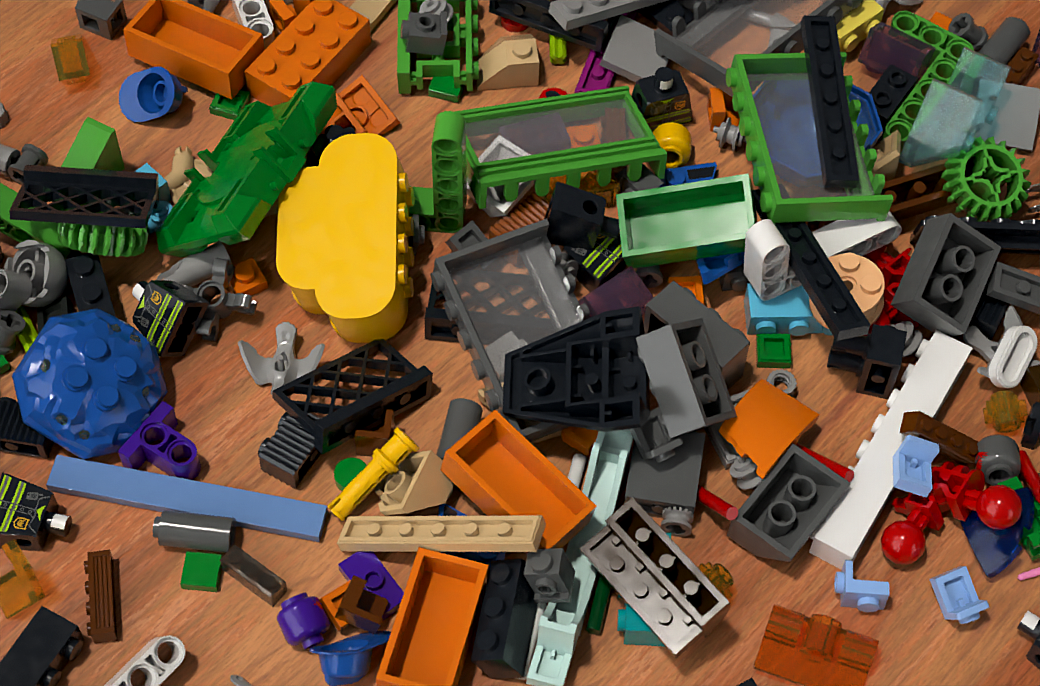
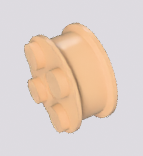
[809,252,885,329]

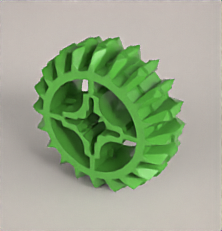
[941,136,1031,222]
[57,210,149,257]

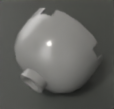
[4,240,69,308]

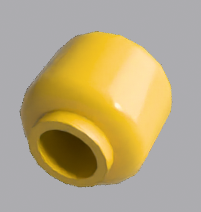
[653,122,692,169]

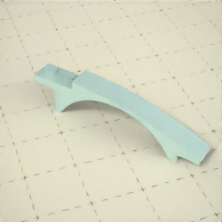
[526,429,634,686]

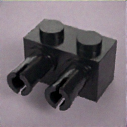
[827,324,907,400]

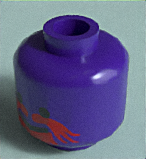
[276,592,331,650]

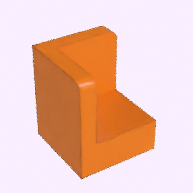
[707,87,740,132]

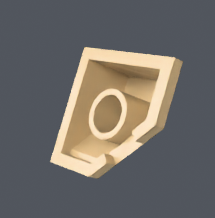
[476,34,539,91]
[374,450,454,515]

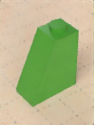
[61,117,125,211]

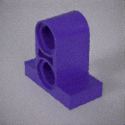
[118,401,201,480]

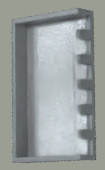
[654,0,863,97]
[430,218,590,442]

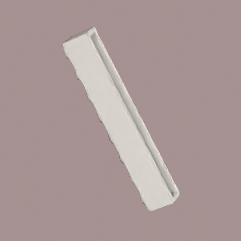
[809,330,973,570]

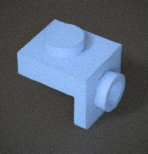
[893,435,939,497]
[834,560,889,612]
[929,566,989,624]

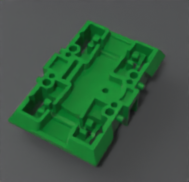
[156,82,337,258]

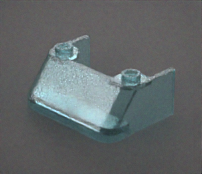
[898,47,1012,168]

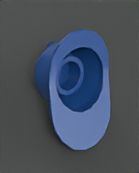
[119,66,188,122]
[309,630,391,686]

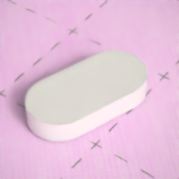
[989,326,1038,388]

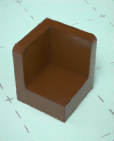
[354,409,395,457]
[335,575,388,634]

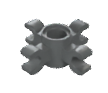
[180,258,258,341]

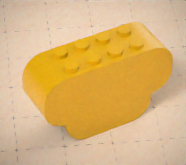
[276,133,415,343]

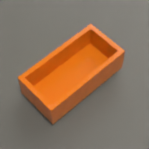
[123,0,264,100]
[244,0,371,107]
[440,410,597,554]
[376,547,489,686]

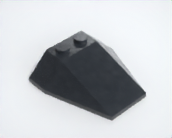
[502,306,650,432]

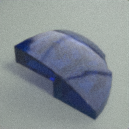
[960,487,1034,579]

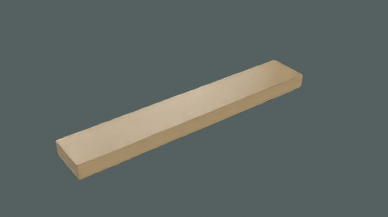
[337,515,546,552]

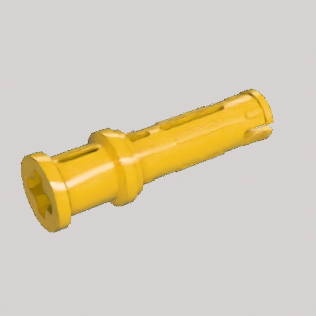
[327,427,420,521]

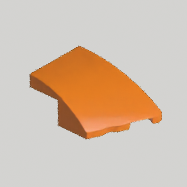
[320,75,400,136]
[718,378,820,479]

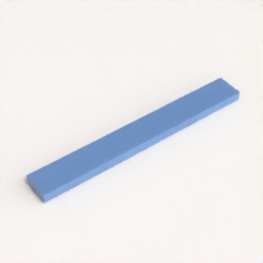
[46,455,328,542]

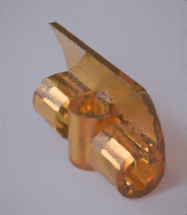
[753,604,879,686]

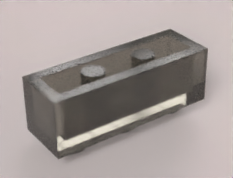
[220,544,288,607]

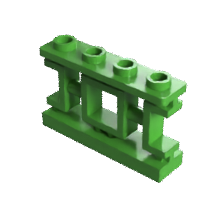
[397,0,479,94]

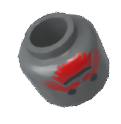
[975,435,1021,486]

